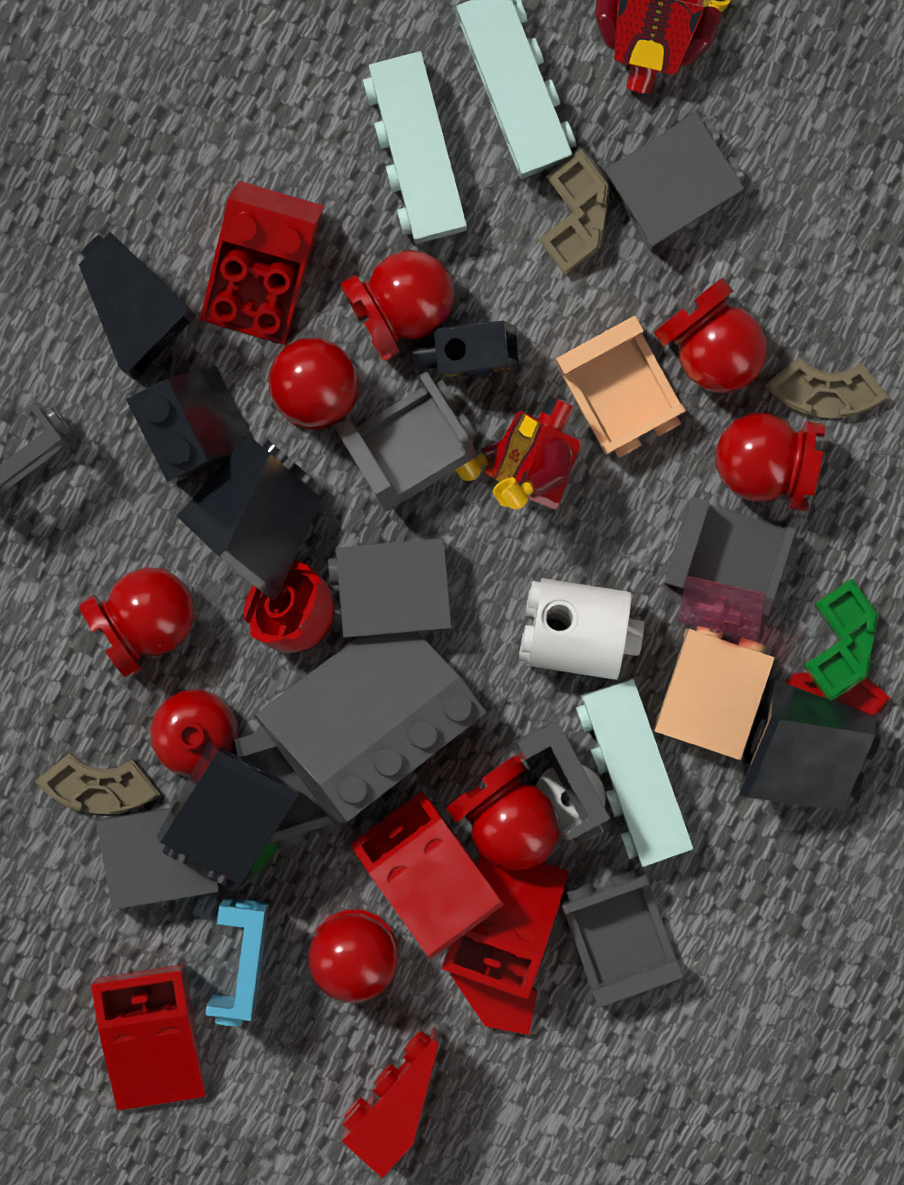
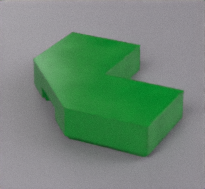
[803,579,878,701]

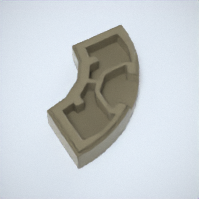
[764,357,890,418]
[35,753,161,814]

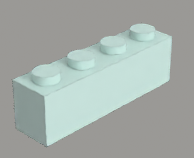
[456,0,576,179]
[363,51,467,244]
[576,678,693,867]

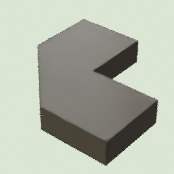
[538,148,611,275]

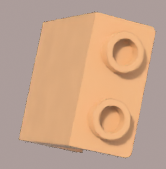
[554,316,686,458]
[652,623,775,760]

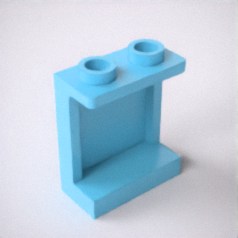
[205,897,270,1026]

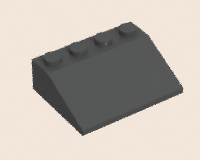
[254,632,487,824]

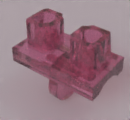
[678,576,767,639]

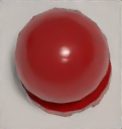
[340,249,455,361]
[653,277,767,394]
[268,337,359,430]
[715,413,825,512]
[79,567,196,678]
[446,755,560,871]
[308,908,398,1003]

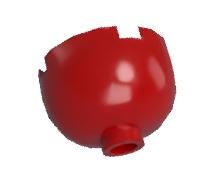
[243,560,335,653]
[150,689,240,778]

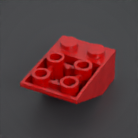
[200,181,324,345]
[350,791,504,959]
[440,854,569,1000]
[91,964,206,1111]
[342,1027,439,1178]

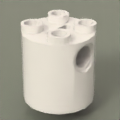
[519,578,644,680]

